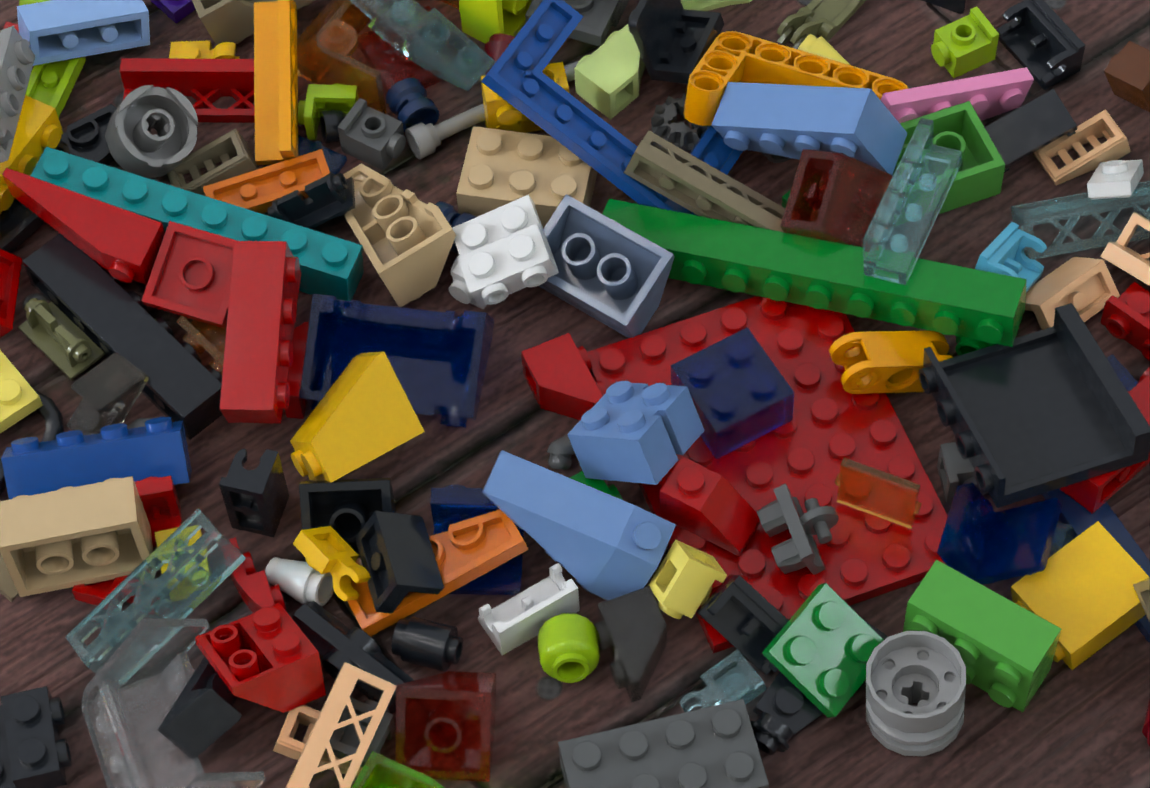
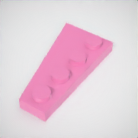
[881,67,1034,123]

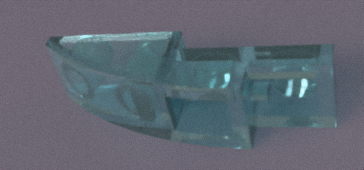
[349,0,496,91]

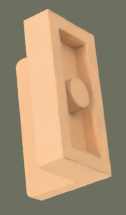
[1025,257,1120,330]

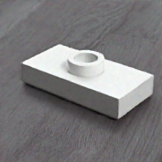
[1087,159,1144,200]

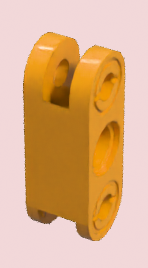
[829,330,953,394]

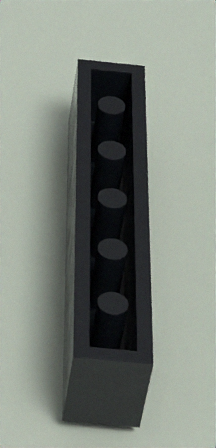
[23,233,223,440]

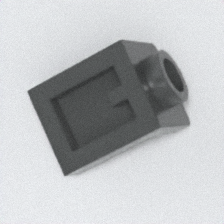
[330,698,395,770]

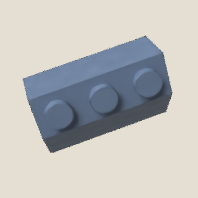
[539,194,675,338]

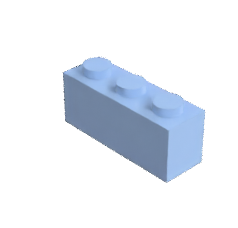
[17,0,150,66]

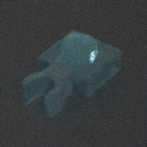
[679,649,767,712]

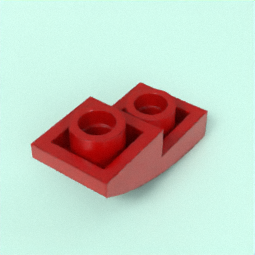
[218,537,286,613]

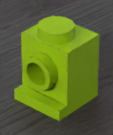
[931,6,999,78]

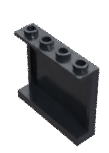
[919,303,1150,508]

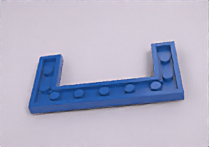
[481,0,743,216]

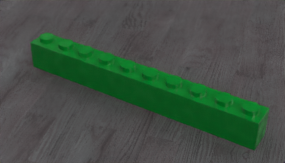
[602,199,1027,347]

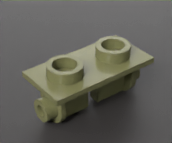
[18,298,105,381]

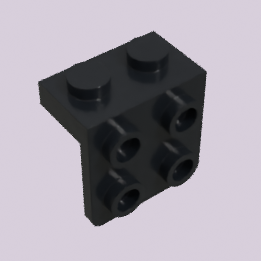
[628,0,724,84]

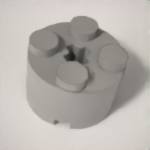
[105,85,198,179]

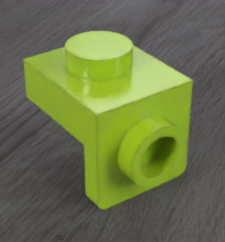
[298,83,359,140]

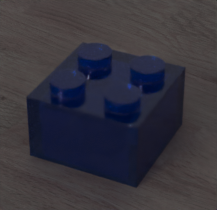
[671,327,794,459]

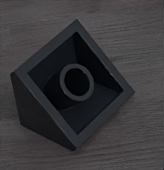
[299,478,396,562]

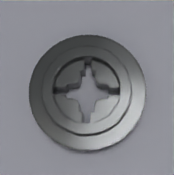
[651,93,708,151]

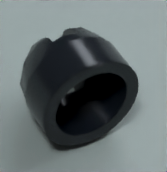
[320,109,347,144]

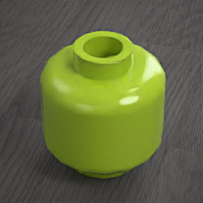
[537,613,600,683]

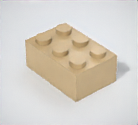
[456,126,597,228]
[0,476,155,597]

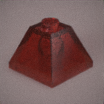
[395,671,496,782]

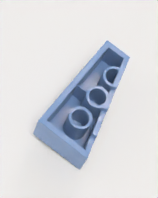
[712,82,907,177]

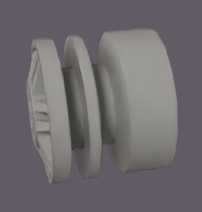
[866,631,966,756]

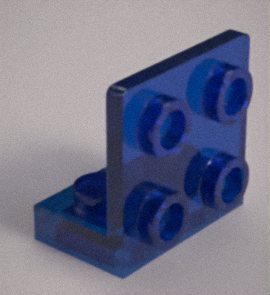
[937,482,1062,585]

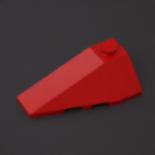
[2,168,165,285]

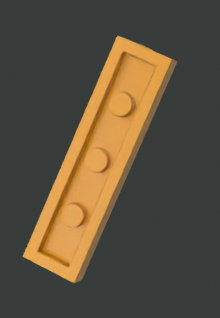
[254,0,298,165]

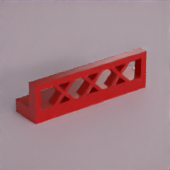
[119,58,255,123]

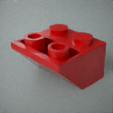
[195,603,326,713]

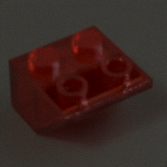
[780,149,898,250]

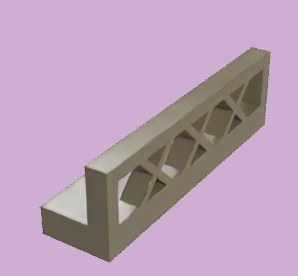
[624,130,795,233]

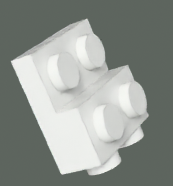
[452,194,559,307]

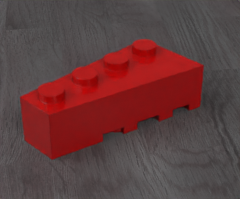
[220,241,302,424]

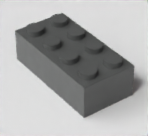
[558,699,769,788]

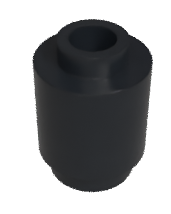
[391,616,463,672]

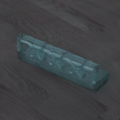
[863,118,962,285]
[1011,181,1150,259]
[66,508,247,688]

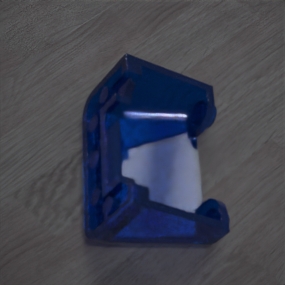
[299,294,494,428]

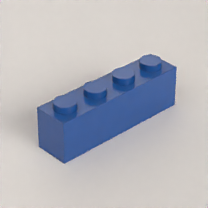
[1,417,192,499]

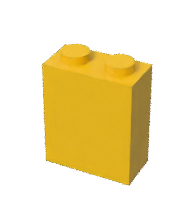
[1011,521,1149,670]

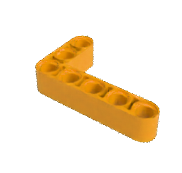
[683,31,908,126]

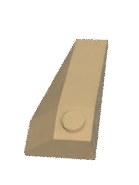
[343,163,456,308]

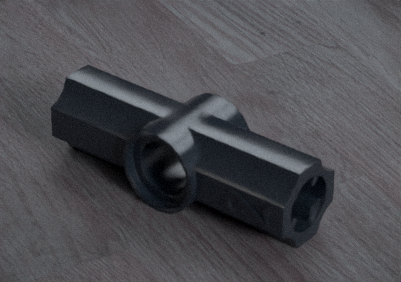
[293,601,417,714]

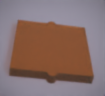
[834,458,922,529]

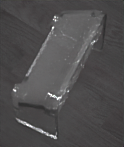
[82,618,266,788]

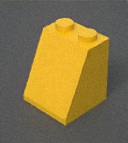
[290,352,425,483]

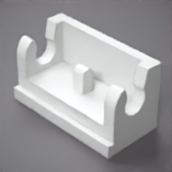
[478,563,580,656]

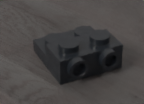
[0,686,72,788]

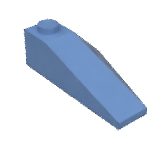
[482,450,676,610]

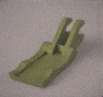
[776,0,866,49]

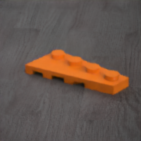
[347,509,529,637]

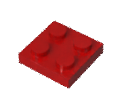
[141,221,238,329]

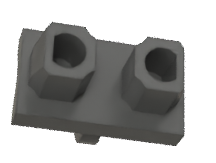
[757,484,839,575]

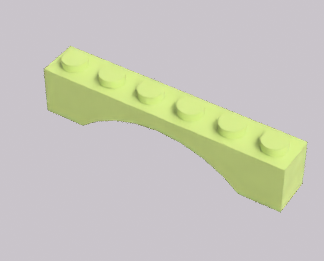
[574,0,752,120]

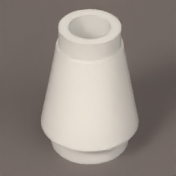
[265,557,334,606]

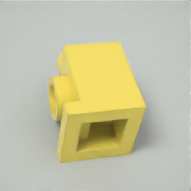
[648,539,727,619]

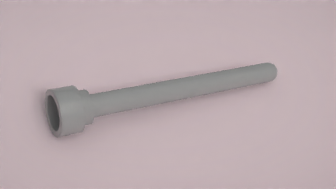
[405,61,579,159]

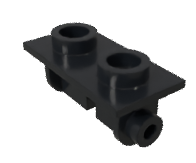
[267,172,355,229]

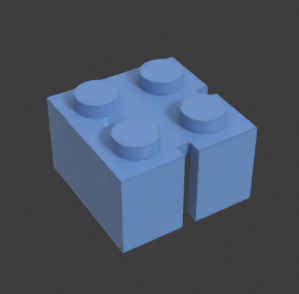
[567,381,705,485]

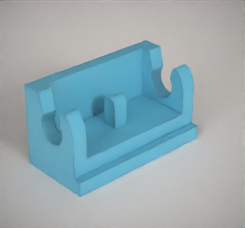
[975,222,1047,293]

